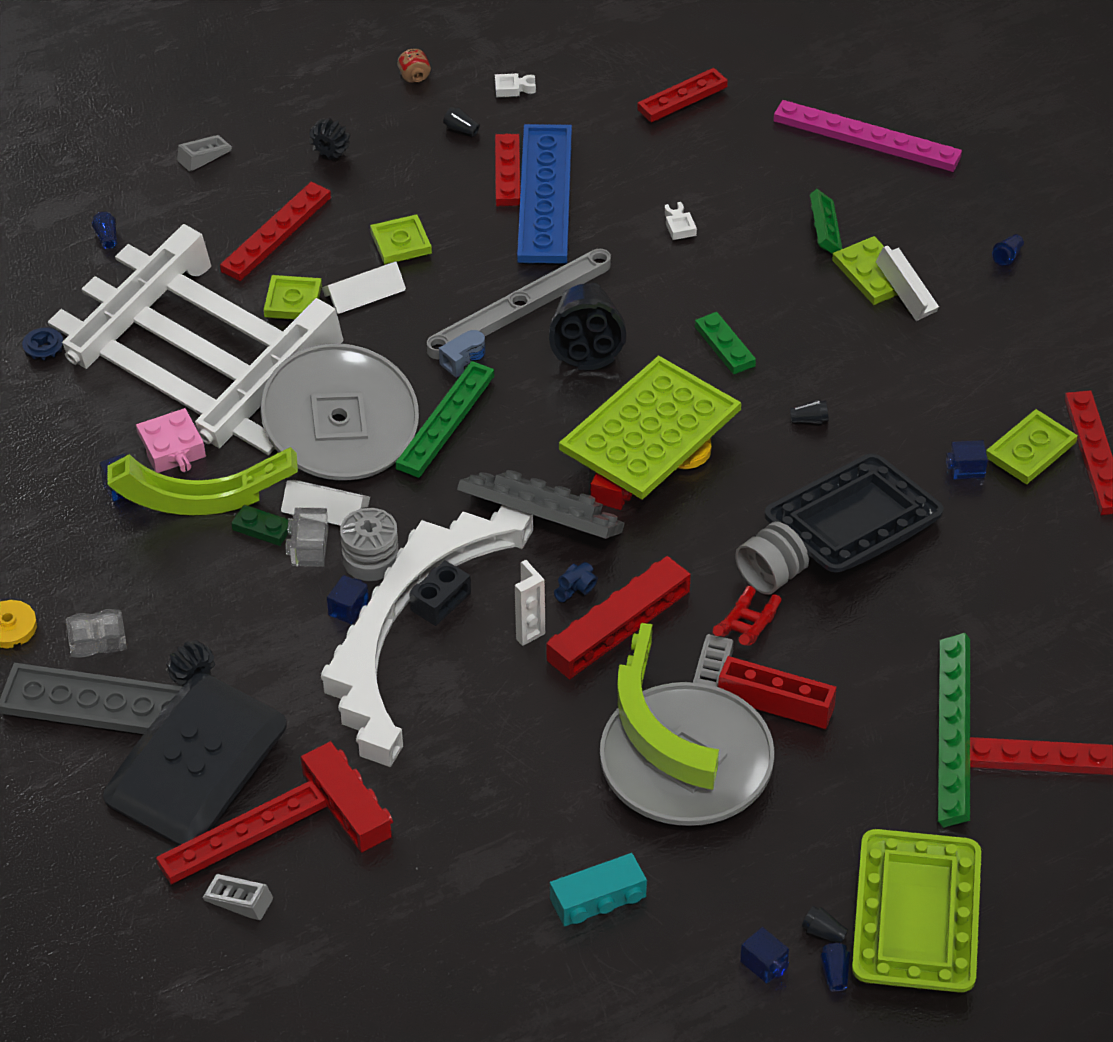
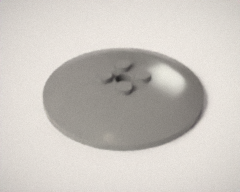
[261,343,419,480]
[600,682,774,826]

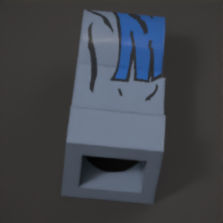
[439,330,485,378]

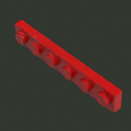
[220,182,331,281]
[1065,391,1113,515]
[970,737,1113,775]
[156,780,327,884]

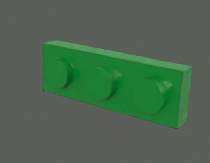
[810,189,842,254]
[695,312,756,375]

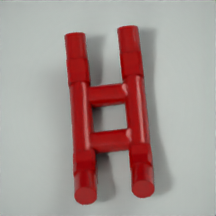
[713,586,781,645]

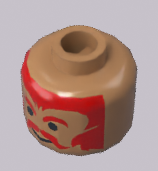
[397,49,431,82]

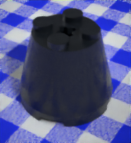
[549,283,626,370]

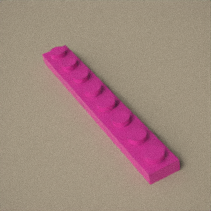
[774,100,962,172]

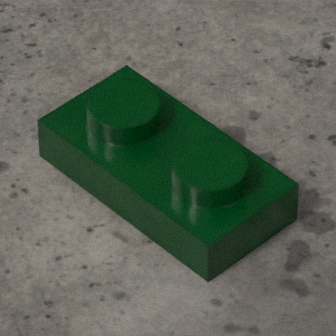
[231,505,292,546]

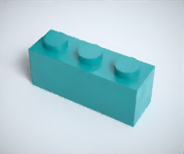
[550,853,647,926]

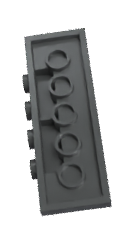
[457,470,625,539]

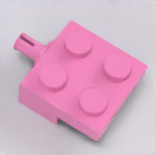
[136,408,206,473]

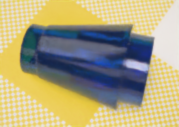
[92,212,117,249]
[992,234,1024,265]
[820,943,850,992]

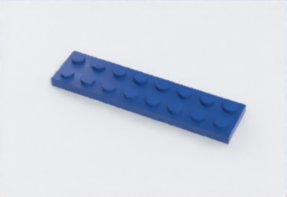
[517,124,572,263]

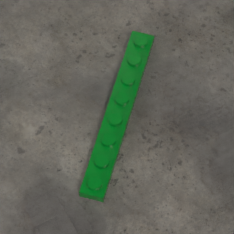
[938,633,970,828]

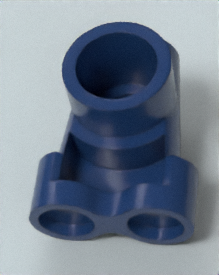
[554,562,598,602]

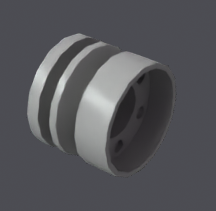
[340,508,399,581]
[735,522,809,594]

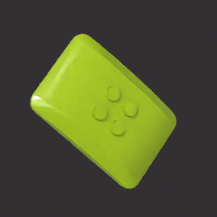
[852,829,981,992]

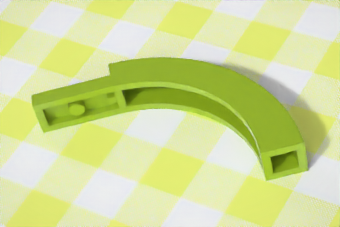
[108,447,298,515]
[618,623,719,790]

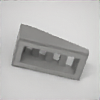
[177,135,232,171]
[693,634,733,687]
[203,874,273,920]

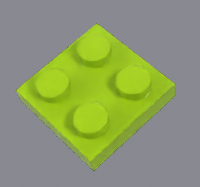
[370,214,432,264]
[264,275,322,319]

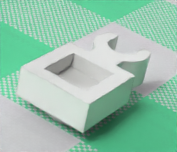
[495,73,536,97]
[665,202,697,240]

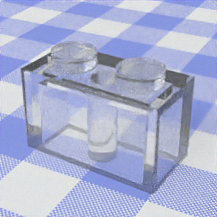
[286,508,329,567]

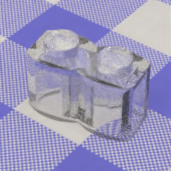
[65,609,127,658]

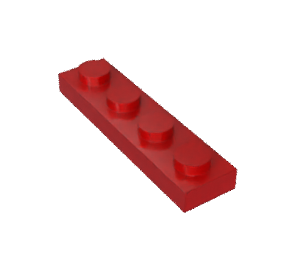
[637,68,728,122]
[495,134,520,206]

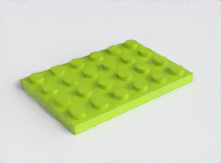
[559,356,741,500]

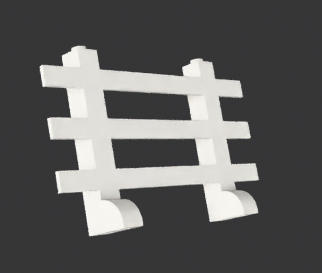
[48,224,343,455]

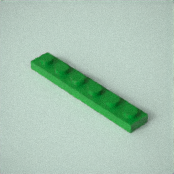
[396,361,495,478]

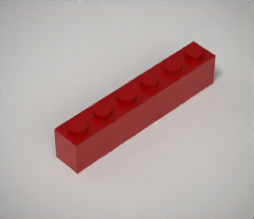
[546,556,691,680]

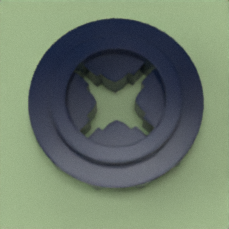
[22,328,63,360]

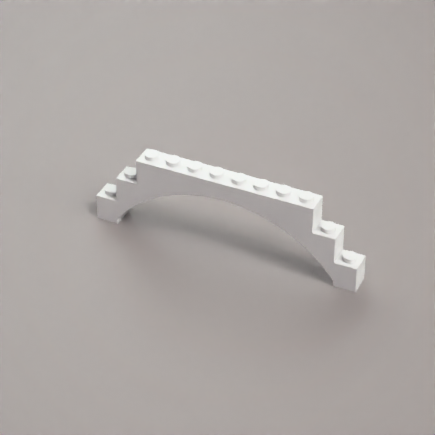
[321,505,533,767]

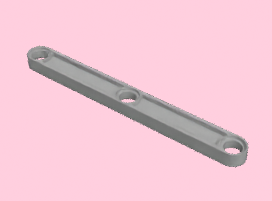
[427,249,611,359]

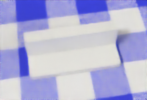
[876,245,939,321]
[322,262,406,314]
[281,480,370,525]
[515,560,545,646]

